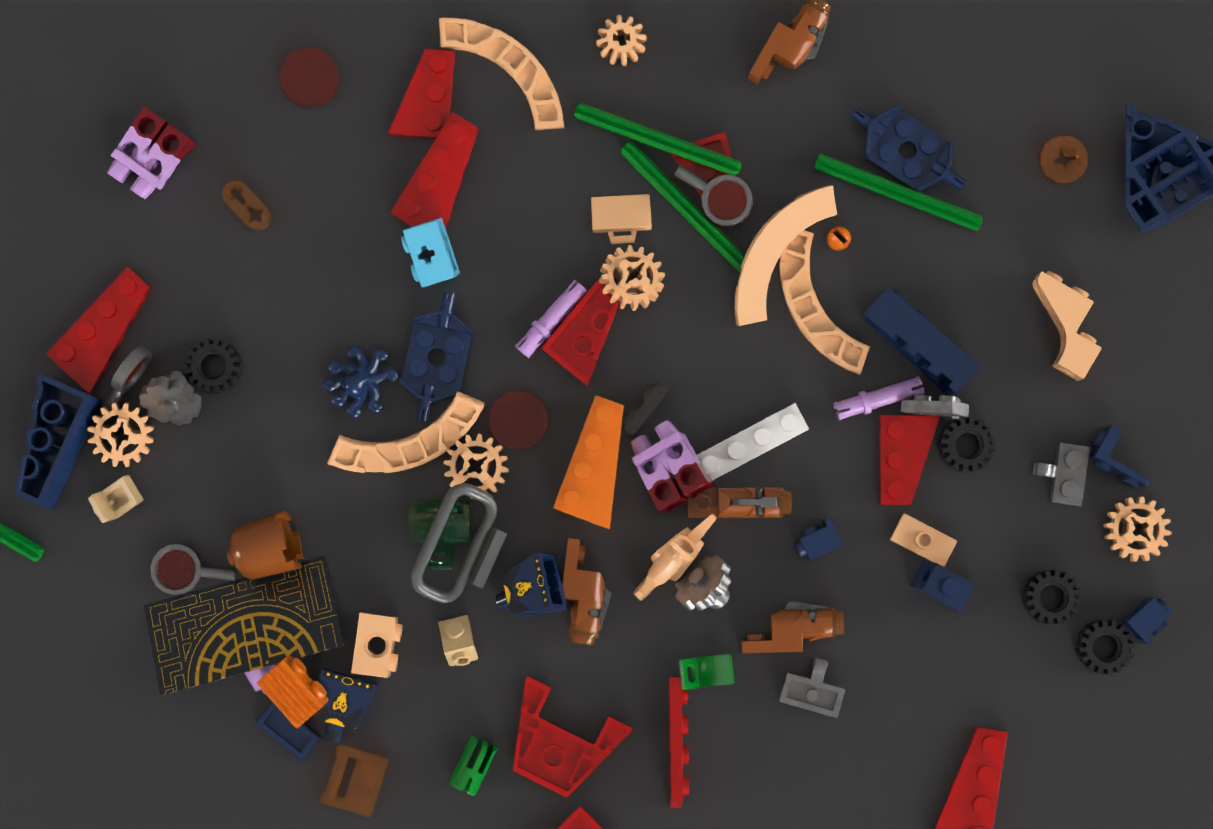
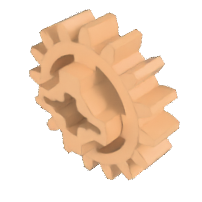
[599,245,665,311]
[88,402,154,467]
[443,434,509,499]
[1103,497,1172,562]

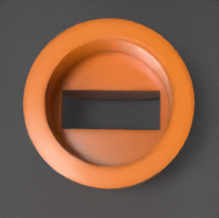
[827,226,851,251]

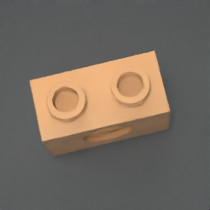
[351,612,402,678]

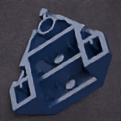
[1125,104,1213,233]

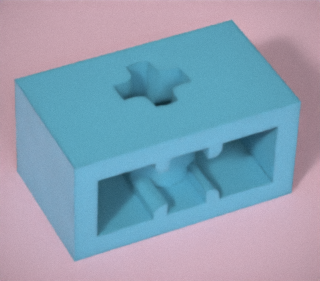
[401,217,460,288]

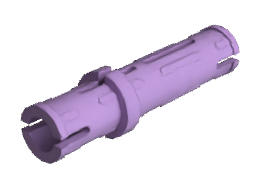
[515,280,588,359]
[833,376,925,421]

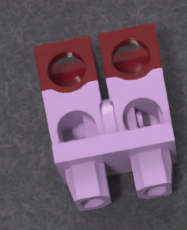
[108,107,197,199]
[631,420,715,514]

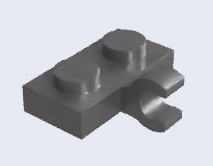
[901,395,969,420]
[1032,442,1090,507]
[779,657,846,718]

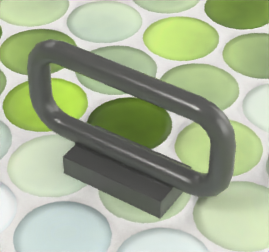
[410,483,507,603]

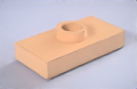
[889,513,957,567]

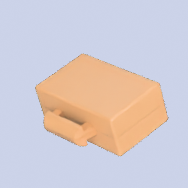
[591,194,652,244]

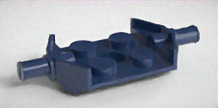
[851,105,967,192]
[399,291,473,422]

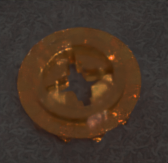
[1040,136,1088,183]

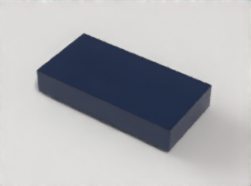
[255,702,321,762]

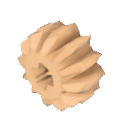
[596,15,647,66]

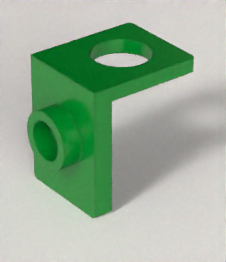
[679,654,735,690]

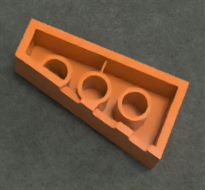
[553,395,624,530]

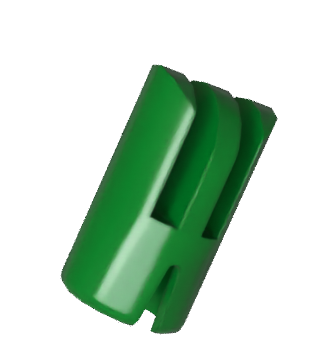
[449,735,498,796]

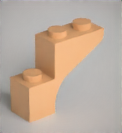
[1032,271,1102,381]

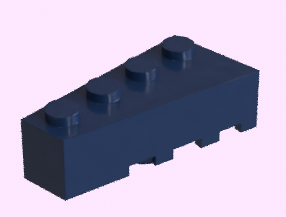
[861,287,982,396]
[14,373,103,510]

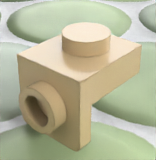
[88,475,144,523]
[438,615,478,666]

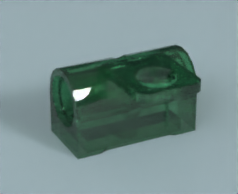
[408,500,471,570]

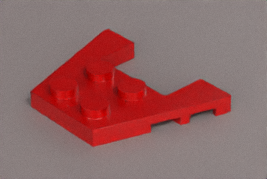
[513,676,633,798]

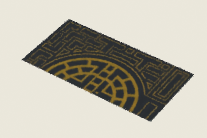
[144,556,344,696]

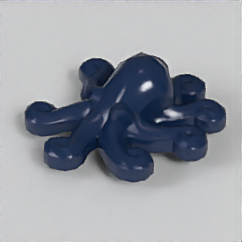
[322,345,399,418]

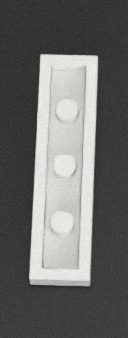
[697,403,809,480]

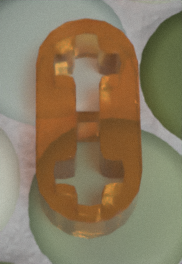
[222,180,271,230]

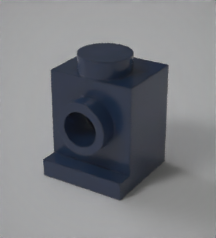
[793,518,843,561]
[1121,597,1172,644]

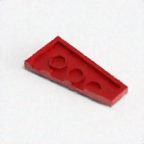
[934,726,1008,829]

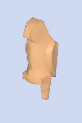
[633,513,717,601]

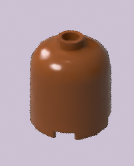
[227,511,303,579]

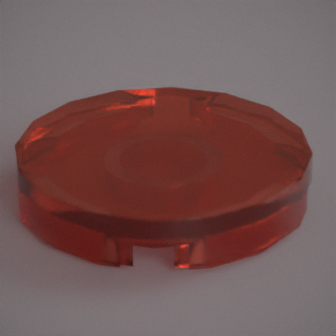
[280,47,339,107]
[489,390,548,450]

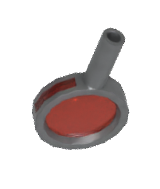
[675,165,753,226]
[98,346,152,420]
[150,544,237,595]

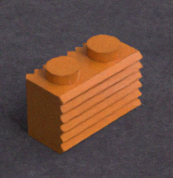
[257,655,329,729]

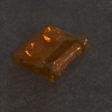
[319,743,390,818]

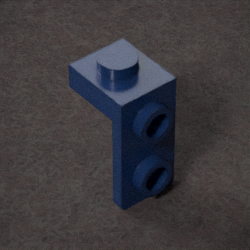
[1089,425,1150,489]

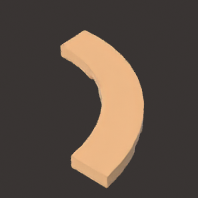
[439,18,564,130]
[735,185,837,326]
[779,230,870,375]
[327,391,485,473]

